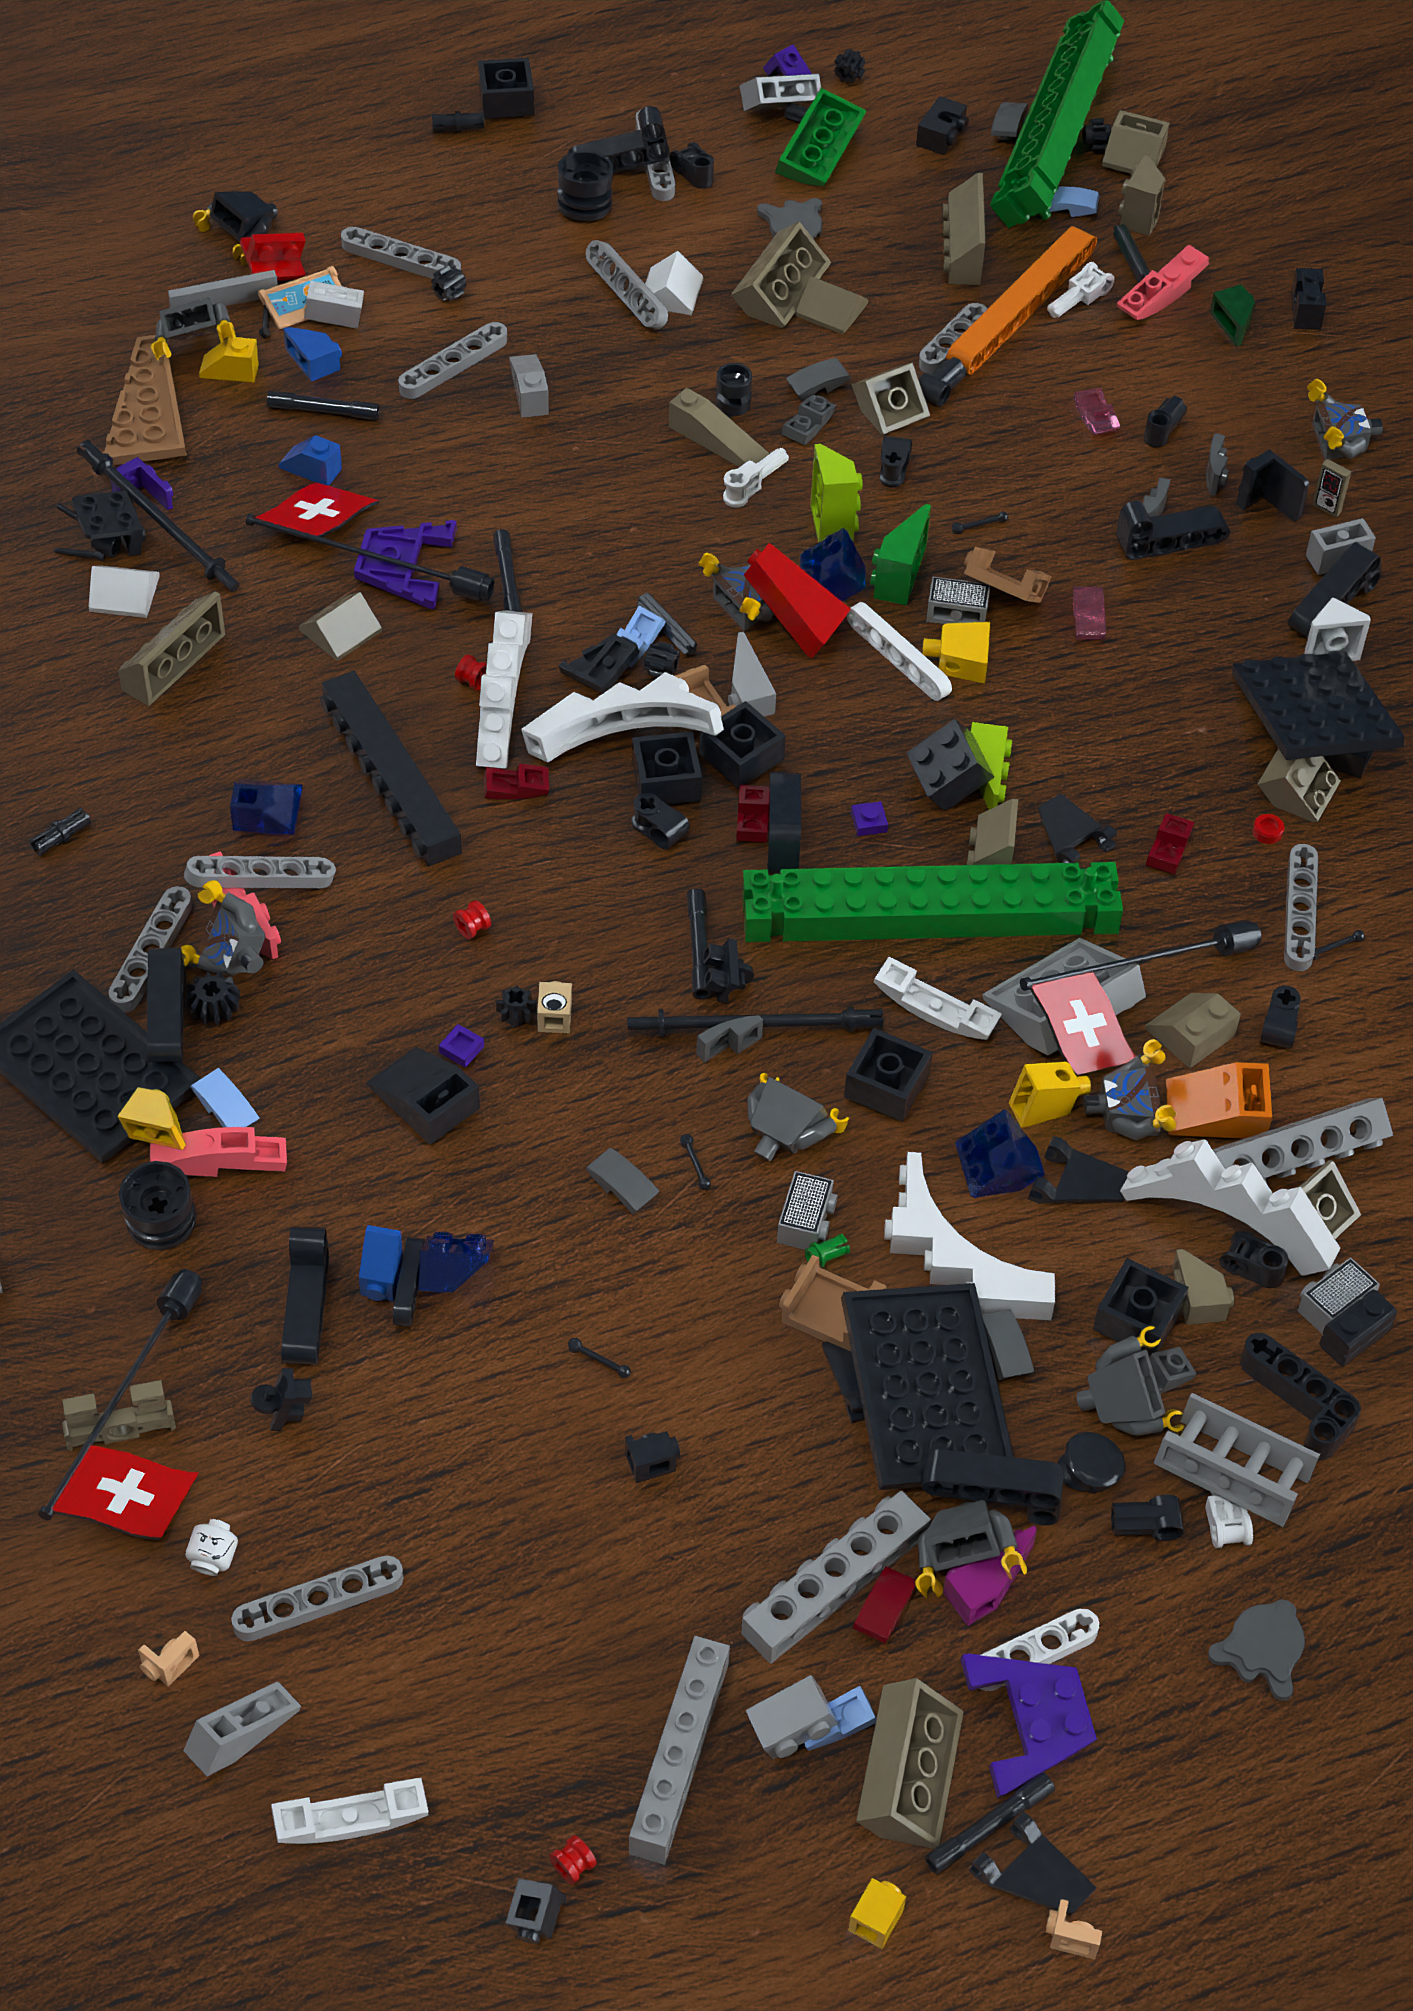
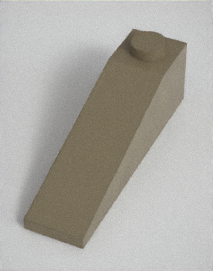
[669,387,770,467]

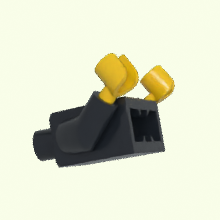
[193,191,278,265]

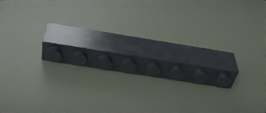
[320,670,462,867]

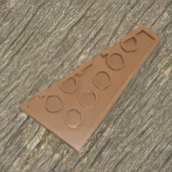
[102,335,186,465]

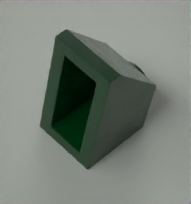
[1210,284,1255,347]

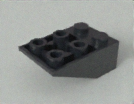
[366,1047,480,1145]

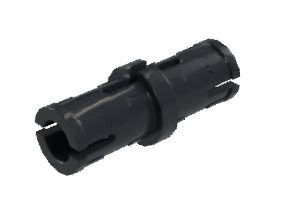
[432,111,484,132]
[29,807,91,856]

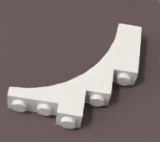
[476,610,533,768]
[521,672,724,762]
[1120,1139,1340,1276]
[884,1152,1055,1320]

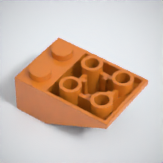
[1165,1062,1272,1139]

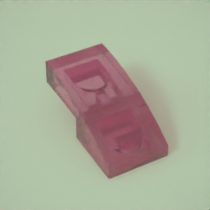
[1073,387,1120,435]
[1073,587,1106,639]

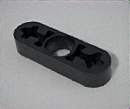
[393,1237,425,1327]

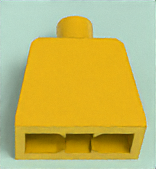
[922,622,990,683]
[1009,1062,1091,1128]

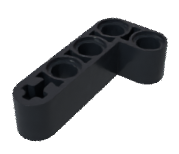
[567,106,669,173]
[1116,501,1230,560]
[1288,542,1381,638]
[767,772,801,874]
[147,947,186,1062]
[281,1227,329,1364]
[1240,1333,1361,1460]
[922,1449,1064,1526]

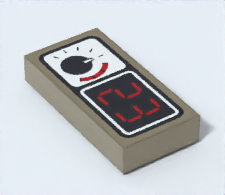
[1312,459,1352,517]

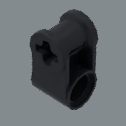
[669,142,714,189]
[879,436,912,487]
[632,793,690,850]
[1260,985,1301,1049]
[1219,1231,1288,1288]

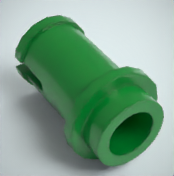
[805,1234,850,1268]

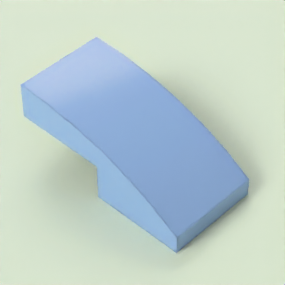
[1049,187,1100,217]
[617,606,666,667]
[190,1068,259,1127]
[804,1686,877,1750]

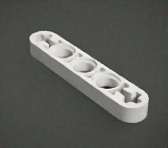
[846,602,952,701]

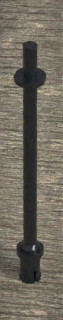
[77,440,240,592]
[627,1006,884,1037]

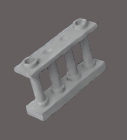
[1154,1393,1320,1527]

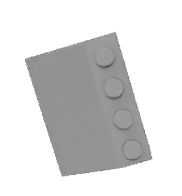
[982,938,1146,1055]

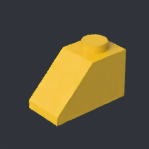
[199,337,259,383]
[117,1087,186,1150]

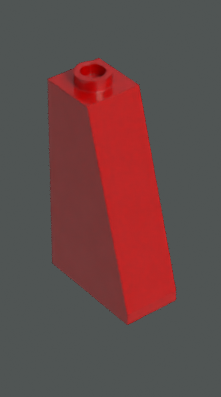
[744,543,851,659]

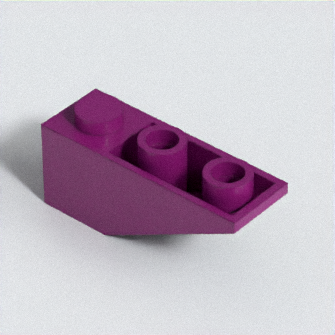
[943,1525,1037,1626]

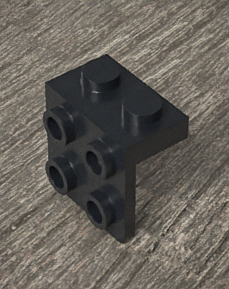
[1236,449,1309,522]
[71,491,146,556]

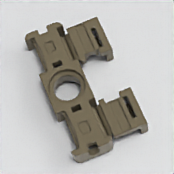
[62,1380,176,1451]

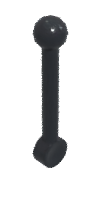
[259,302,270,339]
[952,511,1009,534]
[1313,930,1365,960]
[680,1134,711,1190]
[568,1338,631,1378]

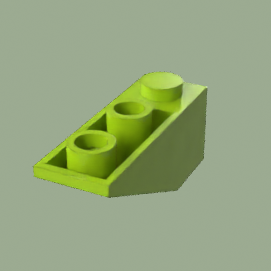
[971,722,1012,810]

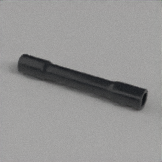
[267,390,380,420]
[493,529,522,612]
[687,888,712,1000]
[924,1772,1055,1875]

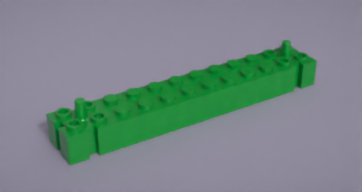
[990,0,1124,228]
[742,862,1123,942]

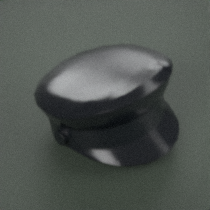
[1057,1432,1126,1494]

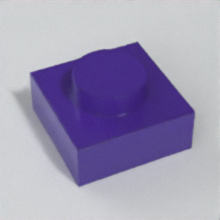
[851,801,888,836]
[439,1024,484,1068]

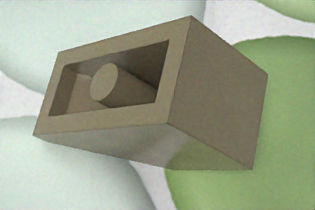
[1172,1249,1234,1325]

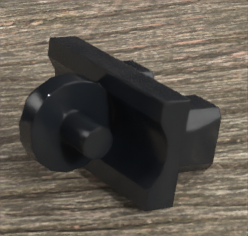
[702,938,754,1003]
[250,1368,312,1431]

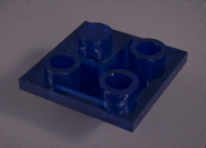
[800,528,866,601]
[230,780,303,835]
[955,1109,1045,1198]
[419,1232,494,1293]

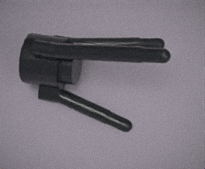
[54,504,121,561]

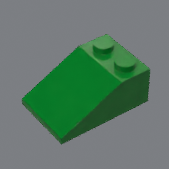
[870,504,931,605]

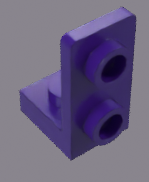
[763,44,812,76]
[110,457,173,510]

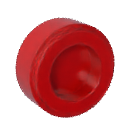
[1252,814,1284,844]

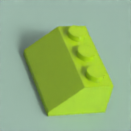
[810,444,862,546]

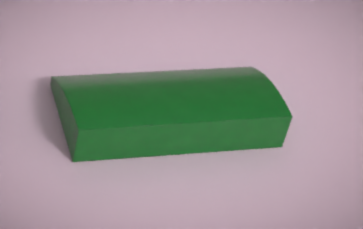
[775,88,867,186]

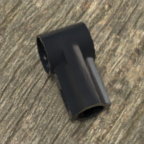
[918,357,966,407]
[1143,395,1188,447]
[1111,1494,1184,1541]

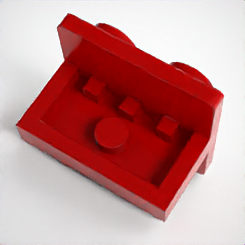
[240,233,306,280]

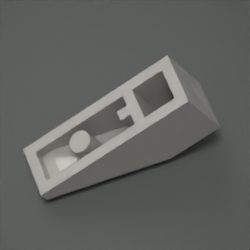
[740,74,821,111]
[509,354,549,418]
[728,631,776,717]
[183,1681,301,1776]

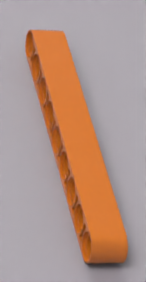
[946,226,1097,375]

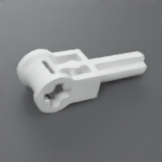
[1047,262,1115,318]
[723,448,789,508]
[1205,1492,1253,1548]

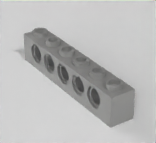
[1212,1098,1393,1183]
[741,1491,931,1664]
[629,1636,730,1865]

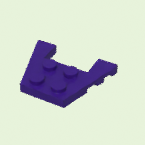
[354,520,457,609]
[960,1654,1096,1799]

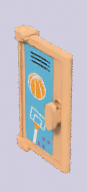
[258,266,342,330]

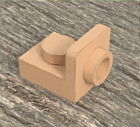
[138,1631,199,1687]
[1045,1899,1102,1959]

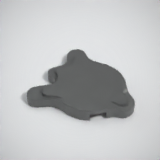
[757,198,822,239]
[1207,1599,1305,1701]

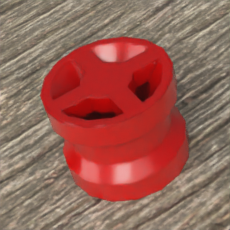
[455,654,487,691]
[453,900,492,939]
[549,1835,597,1885]

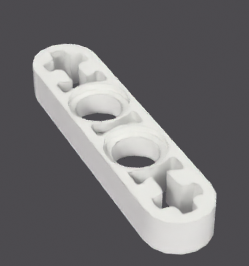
[979,1609,1099,1691]

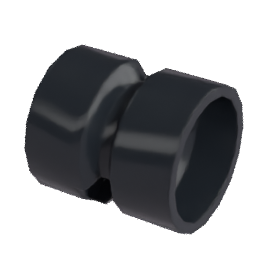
[715,363,752,416]

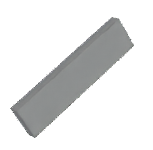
[168,270,277,308]

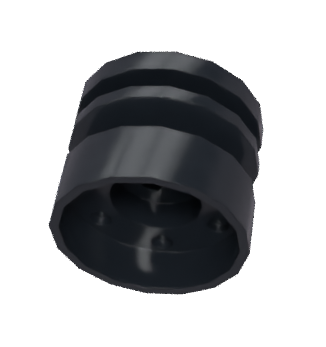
[557,151,613,221]
[119,1161,197,1250]

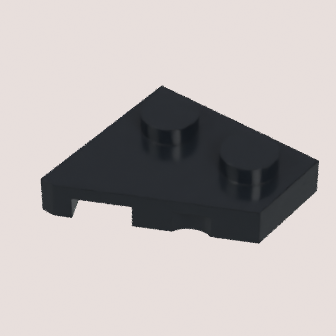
[558,634,640,693]

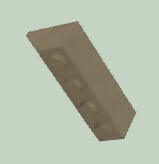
[942,173,985,285]
[731,221,831,328]
[118,591,225,706]
[856,1678,964,1849]

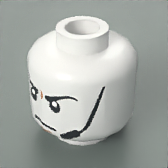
[185,1519,238,1576]

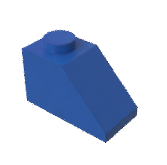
[283,327,342,382]
[279,435,342,486]
[359,1225,403,1302]

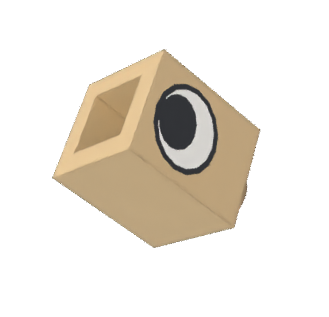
[537,981,572,1033]

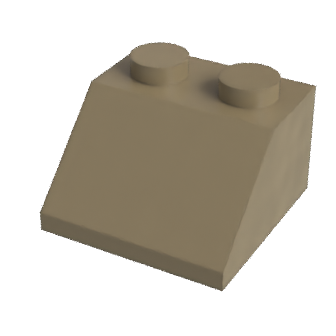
[852,363,930,435]
[967,799,1018,865]
[1145,993,1241,1069]

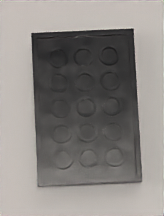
[1232,650,1405,760]
[0,969,201,1164]
[841,1283,1013,1490]

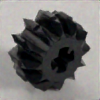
[185,971,240,1026]

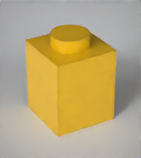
[848,1878,906,1949]

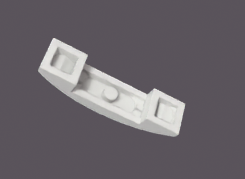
[874,957,1002,1040]
[271,1778,428,1844]

